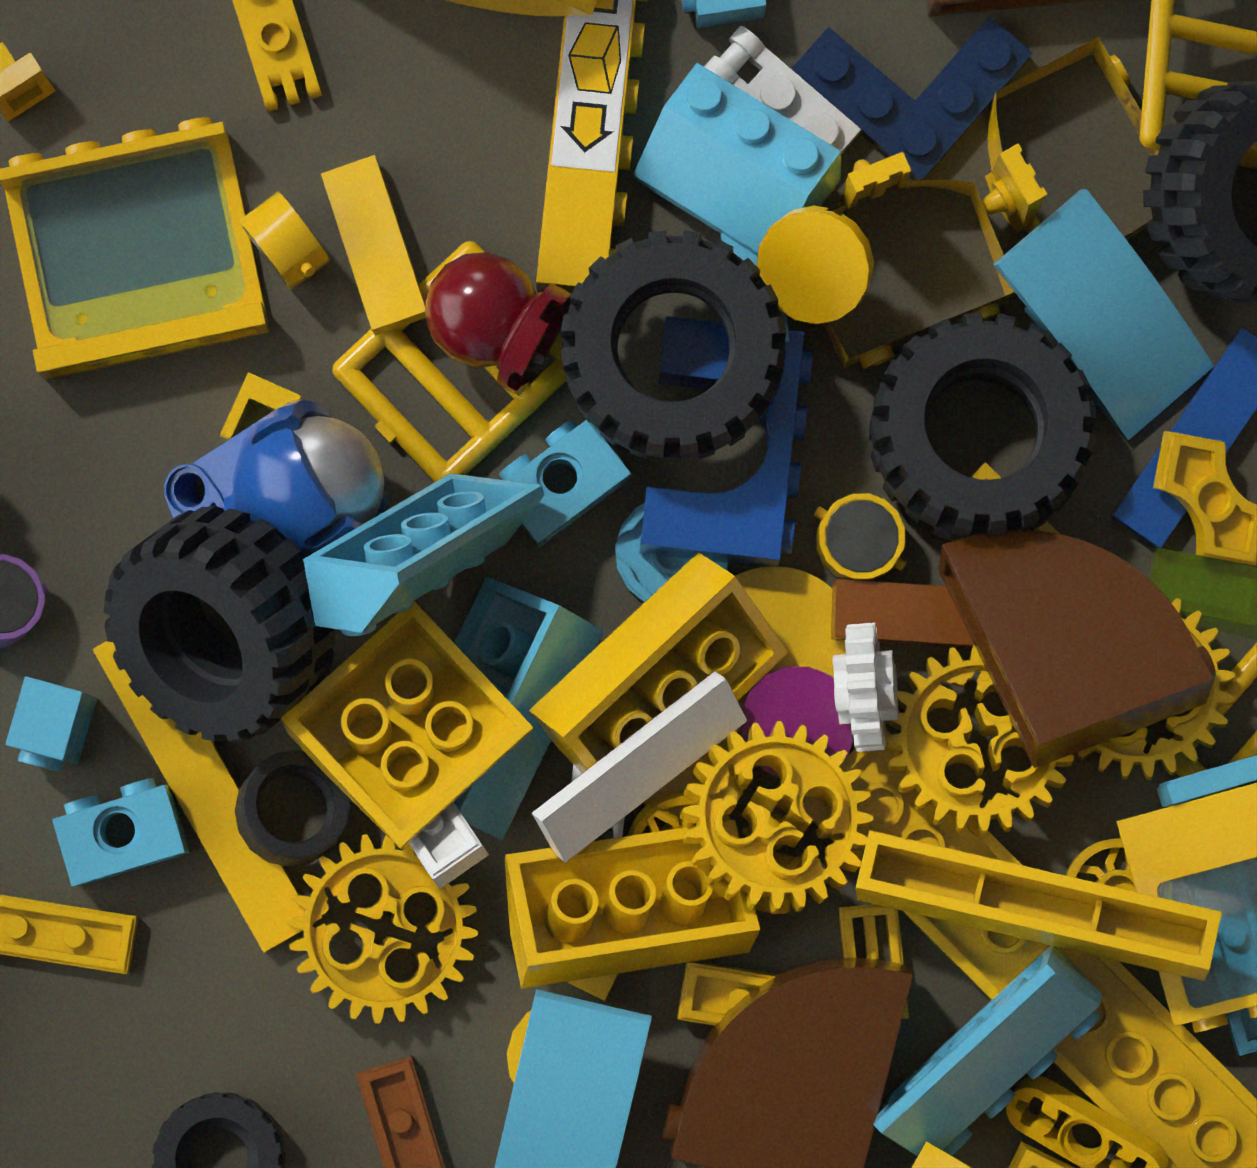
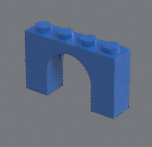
[639,316,813,567]

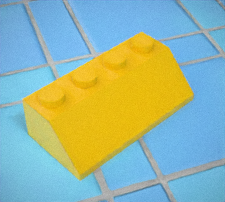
[529,552,789,774]
[505,820,760,989]

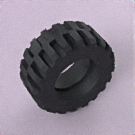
[1143,81,1257,304]
[561,230,786,462]
[869,313,1097,540]
[103,506,336,742]

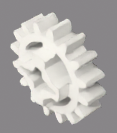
[833,623,899,752]

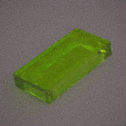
[1149,547,1257,628]

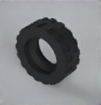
[152,1092,285,1168]

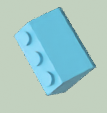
[633,63,841,256]

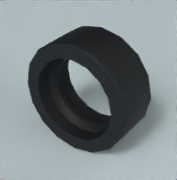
[235,750,351,867]

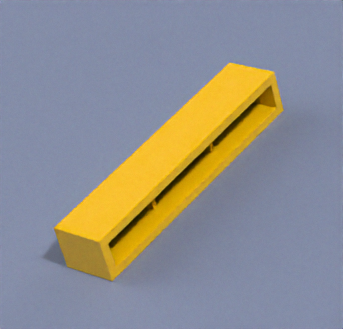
[856,830,1222,981]

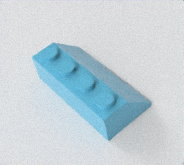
[303,473,544,636]
[454,576,604,841]
[873,945,1102,1156]

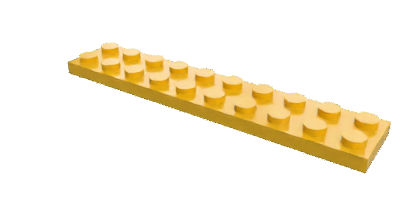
[803,729,1257,1168]

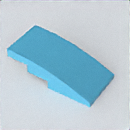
[993,189,1214,441]
[494,989,652,1168]

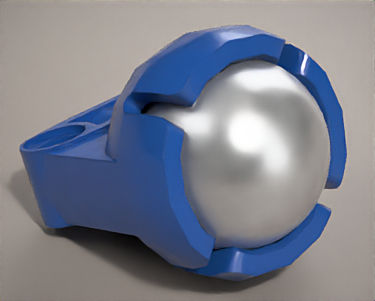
[164,399,388,560]

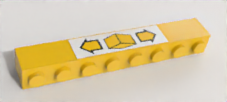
[536,0,648,294]

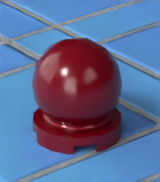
[425,252,571,396]

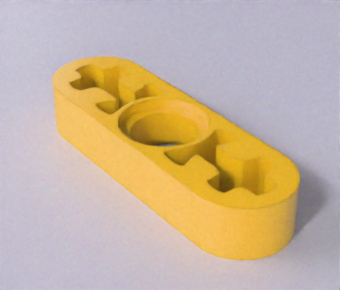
[1006,1076,1168,1168]

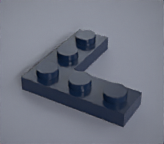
[792,16,1033,181]

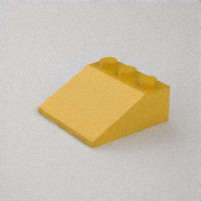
[281,601,534,849]

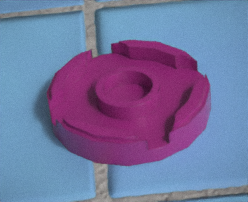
[740,667,854,779]

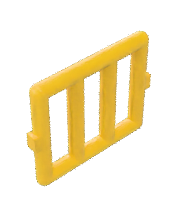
[1139,0,1257,170]
[332,241,567,482]

